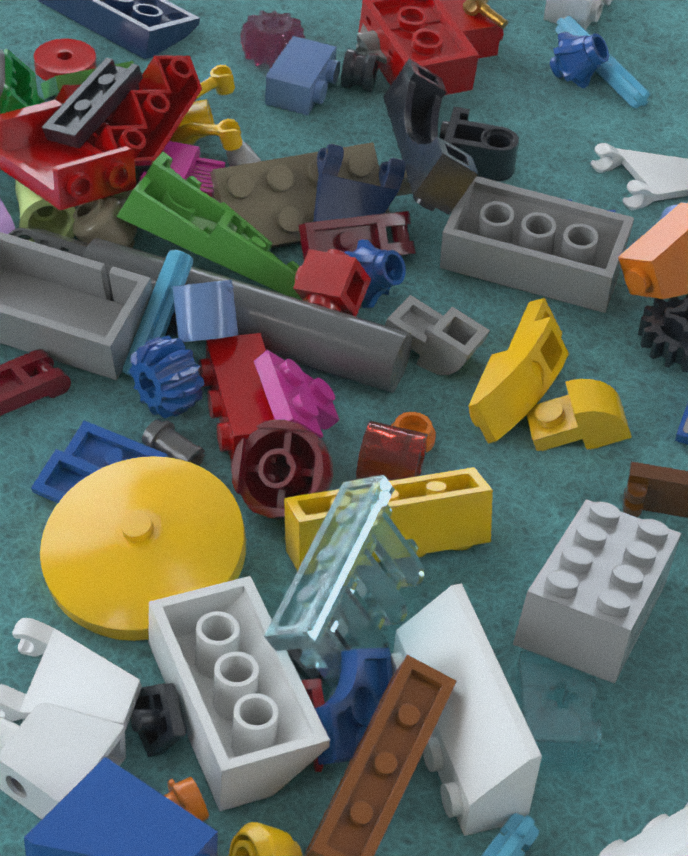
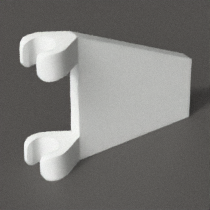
[591,143,688,210]
[0,618,142,730]

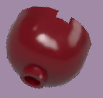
[231,419,333,520]

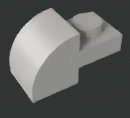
[385,295,490,375]

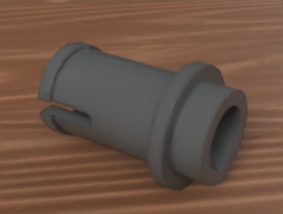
[142,419,205,466]

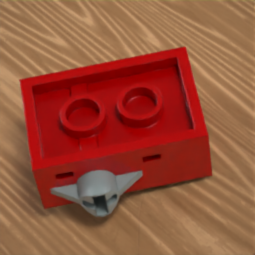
[356,0,479,95]

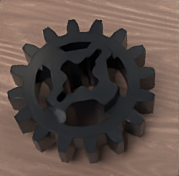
[638,294,688,372]

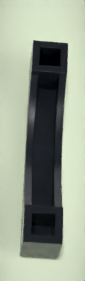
[383,59,478,215]

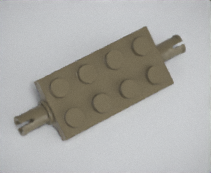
[210,142,413,248]

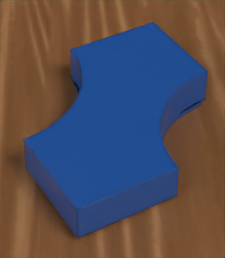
[315,648,393,765]

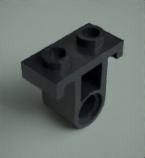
[439,106,519,181]

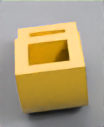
[527,379,632,451]

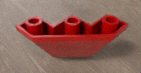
[55,56,202,166]

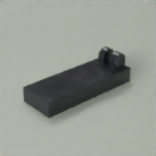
[42,58,143,149]

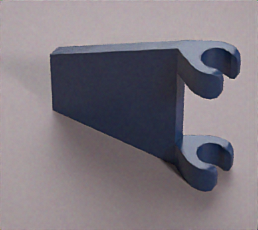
[313,144,406,222]

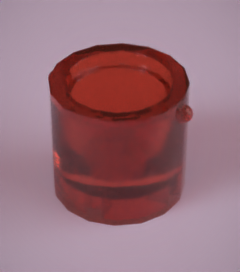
[356,421,428,484]

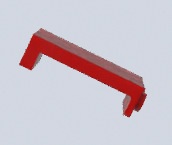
[0,100,136,211]

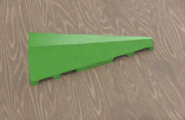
[117,152,302,300]

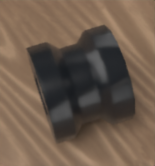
[341,48,379,92]

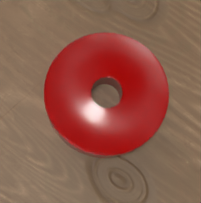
[34,38,96,81]

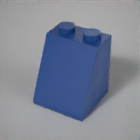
[24,757,218,856]

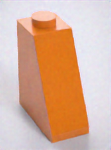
[618,203,688,299]

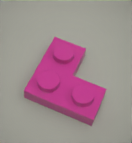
[254,350,340,438]

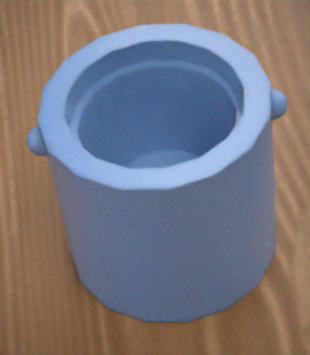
[172,280,238,342]

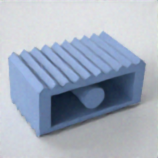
[265,36,341,115]

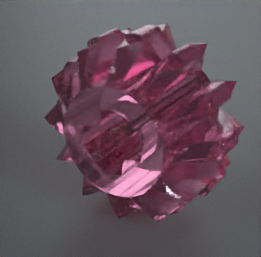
[240,10,305,68]

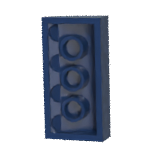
[38,0,200,59]

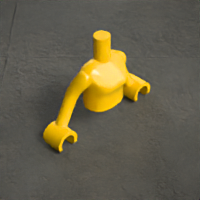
[169,64,242,151]

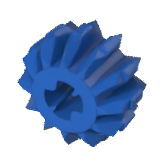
[129,335,205,418]

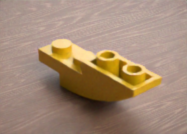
[468,298,569,444]

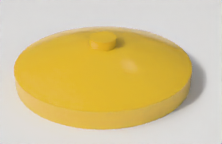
[40,456,246,641]

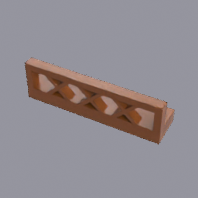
[303,654,457,856]

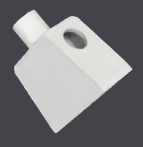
[0,702,126,819]

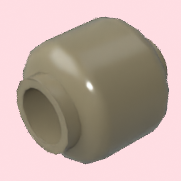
[73,196,137,248]

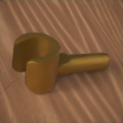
[463,0,508,29]

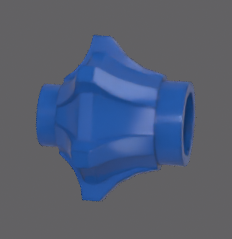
[550,31,609,88]
[344,239,406,308]

